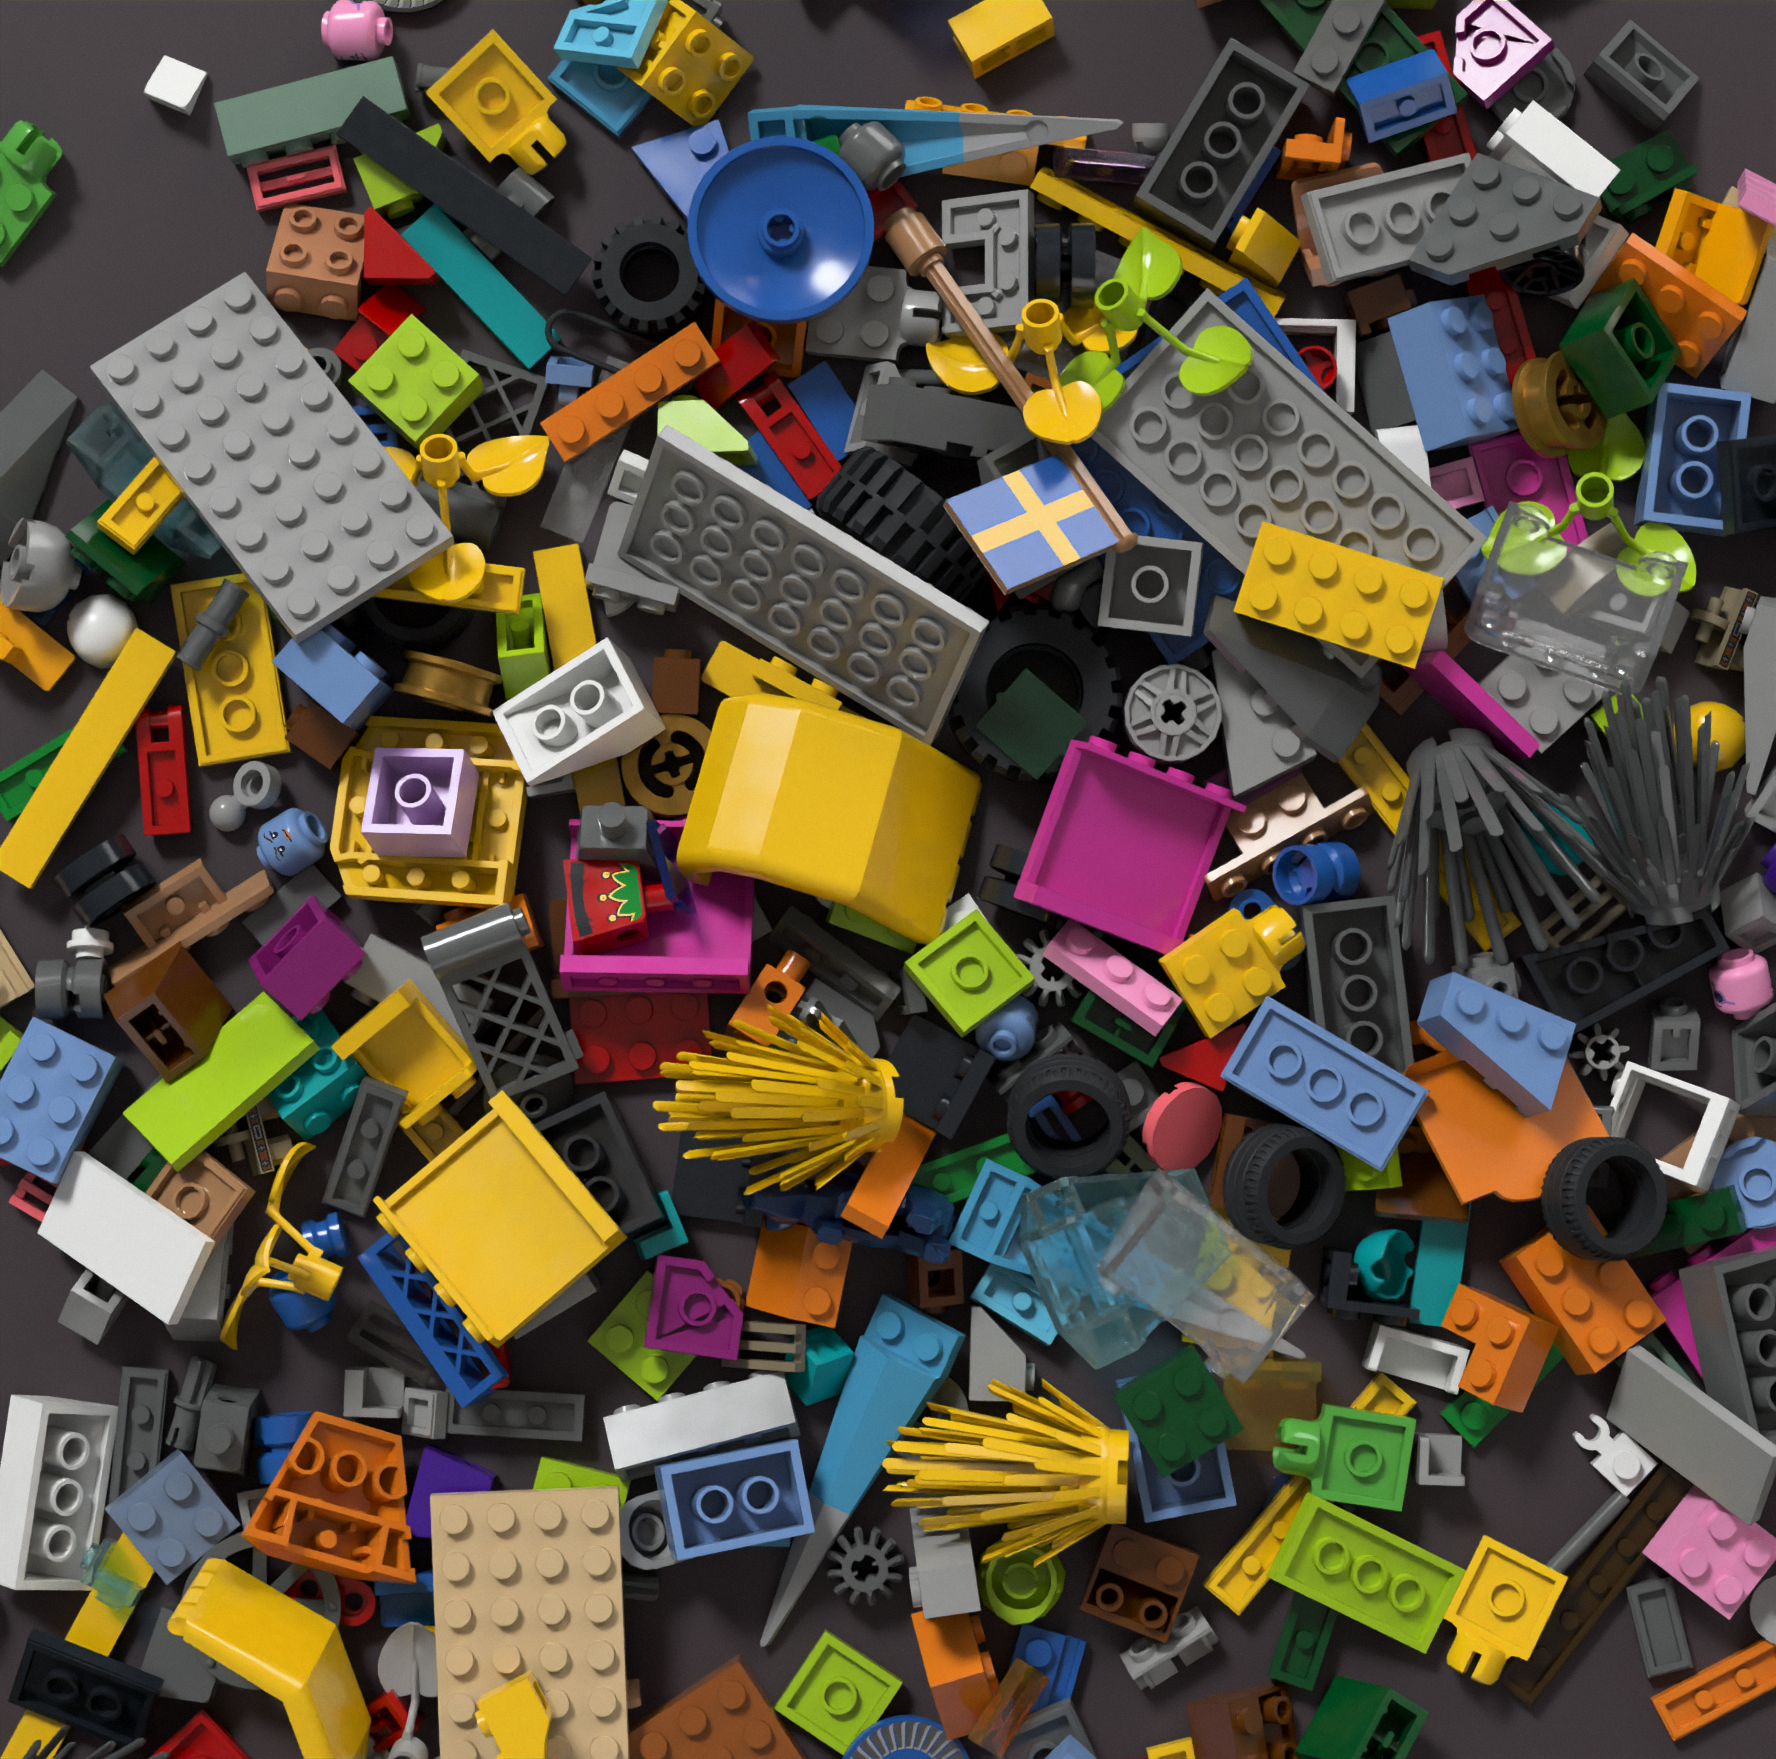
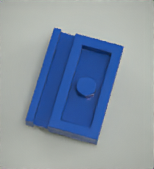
[997,1623,1087,1719]

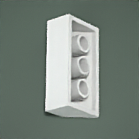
[0,1394,118,1591]

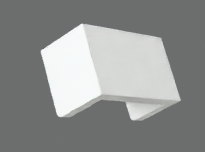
[1362,1321,1470,1395]

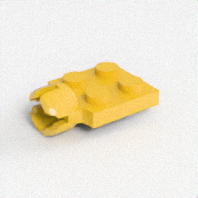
[426,29,567,175]
[1158,905,1306,1039]
[1443,1535,1569,1685]

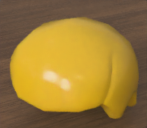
[1673,701,1746,772]

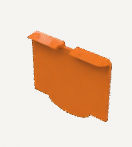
[1402,1011,1609,1205]

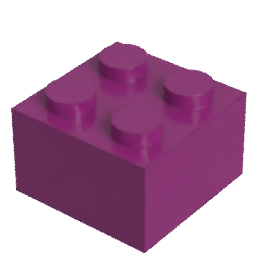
[248,894,366,1021]

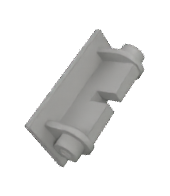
[1120,1606,1219,1690]

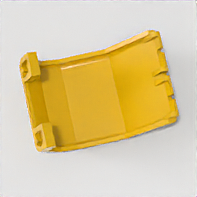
[676,692,983,945]
[167,1558,371,1759]

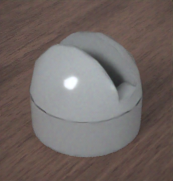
[1132,123,1169,155]

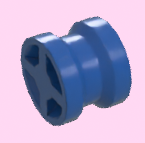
[301,1212,350,1260]

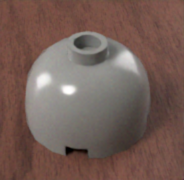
[0,518,82,612]

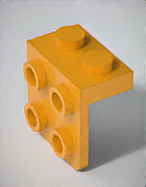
[1655,188,1774,306]

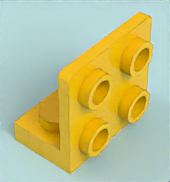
[615,0,754,127]

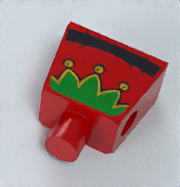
[563,859,674,955]

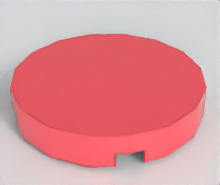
[1142,1082,1222,1173]

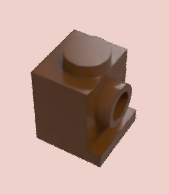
[1342,273,1418,342]
[903,1245,964,1314]

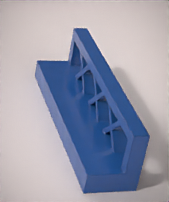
[357,1233,509,1409]

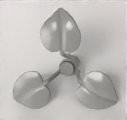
[366,1622,440,1759]

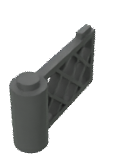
[416,349,549,551]
[421,902,584,1099]

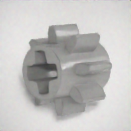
[1569,1023,1630,1081]

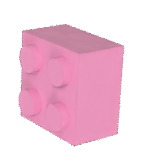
[1642,1485,1776,1620]

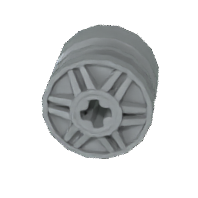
[1120,664,1222,765]

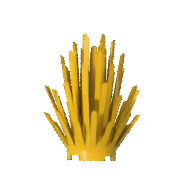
[653,1004,904,1195]
[882,1378,1130,1569]

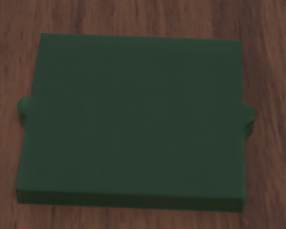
[975,669,1087,780]

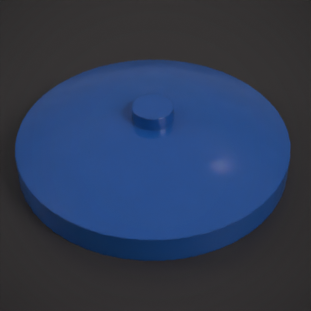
[687,136,874,324]

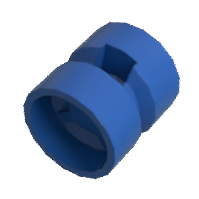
[1272,842,1361,906]
[253,1411,313,1484]

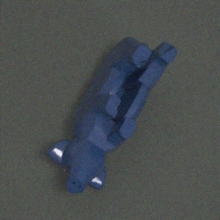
[742,1155,957,1264]

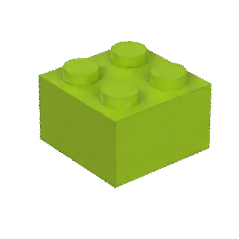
[348,314,485,452]

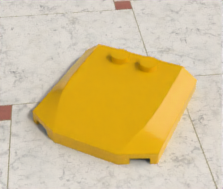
[330,716,529,909]

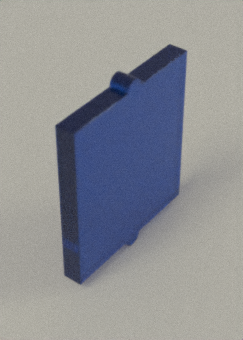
[1225,147,1282,233]
[646,820,696,914]

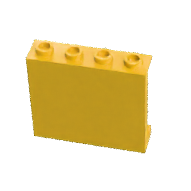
[373,1090,628,1348]

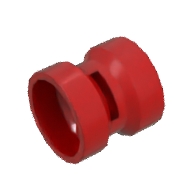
[1297,345,1337,392]

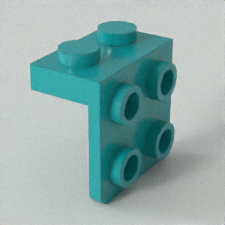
[267,1009,372,1141]

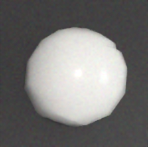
[67,594,139,669]

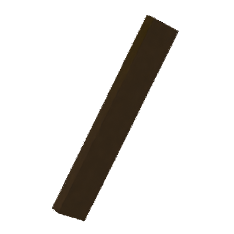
[1497,1460,1694,1708]

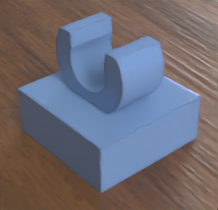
[545,355,596,406]

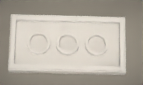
[37,1151,215,1325]

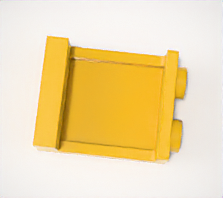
[331,978,477,1130]

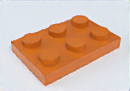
[1583,233,1748,379]

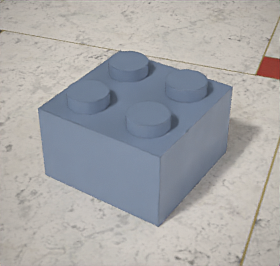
[104,1449,241,1585]

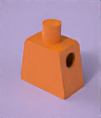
[724,949,811,1047]

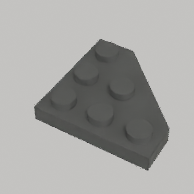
[1408,153,1602,286]

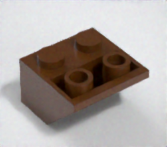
[104,941,232,1083]
[1079,1522,1200,1643]
[1186,1682,1299,1759]

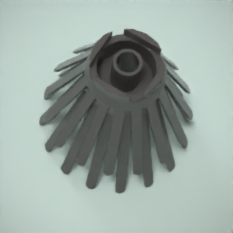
[1386,728,1608,970]

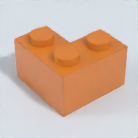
[1440,1283,1559,1413]
[911,1611,1005,1741]

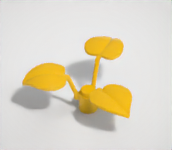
[926,298,1139,445]
[384,434,550,603]
[220,1142,344,1350]

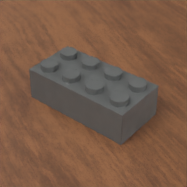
[1133,38,1310,252]
[1297,895,1414,1074]

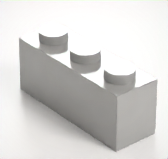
[344,934,497,1043]

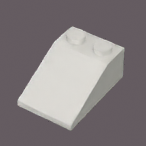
[492,637,666,786]

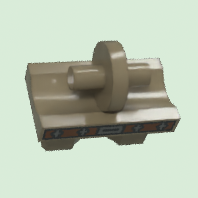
[1689,586,1758,672]
[213,1096,293,1176]

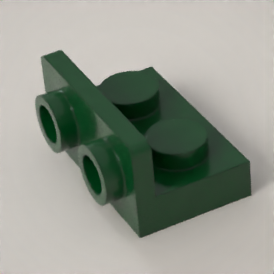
[1599,128,1699,224]

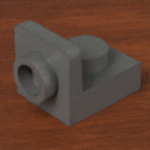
[1646,996,1701,1071]
[1116,1060,1160,1134]

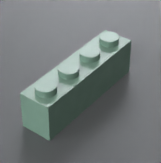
[214,56,411,168]

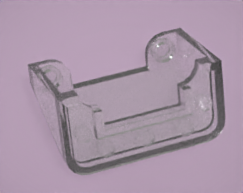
[1464,501,1689,694]
[1096,1168,1315,1384]

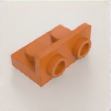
[1276,117,1352,181]

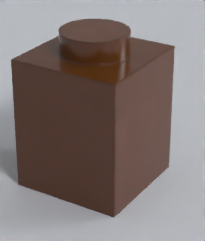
[652,649,702,717]
[285,700,362,772]

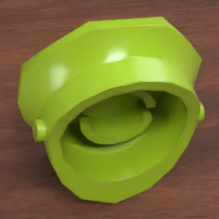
[976,1539,1065,1626]

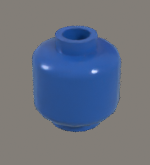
[268,1263,337,1332]

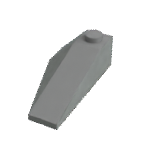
[1739,596,1776,795]

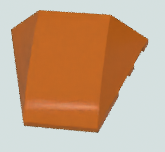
[241,1411,416,1584]

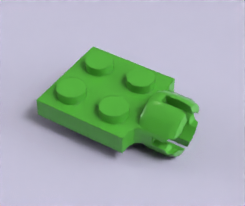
[0,120,62,267]
[1273,1403,1417,1512]

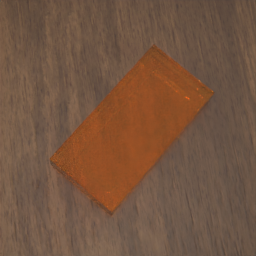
[968,1658,1050,1758]

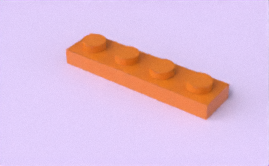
[540,321,721,463]

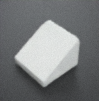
[143,55,208,116]

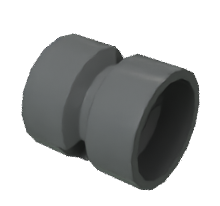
[35,959,110,1019]

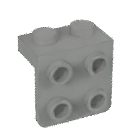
[584,501,681,615]

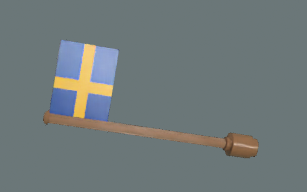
[883,207,1138,595]

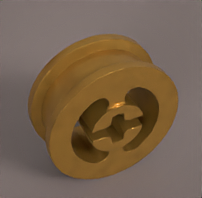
[1512,351,1607,458]
[393,650,502,718]
[621,714,711,818]

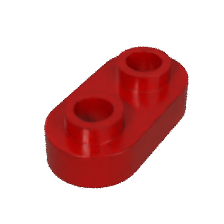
[285,1568,378,1626]

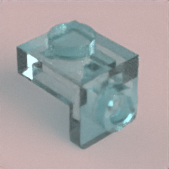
[80,1537,145,1610]

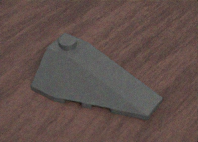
[0,369,80,570]

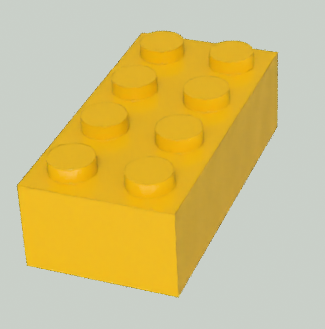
[1233,521,1444,669]

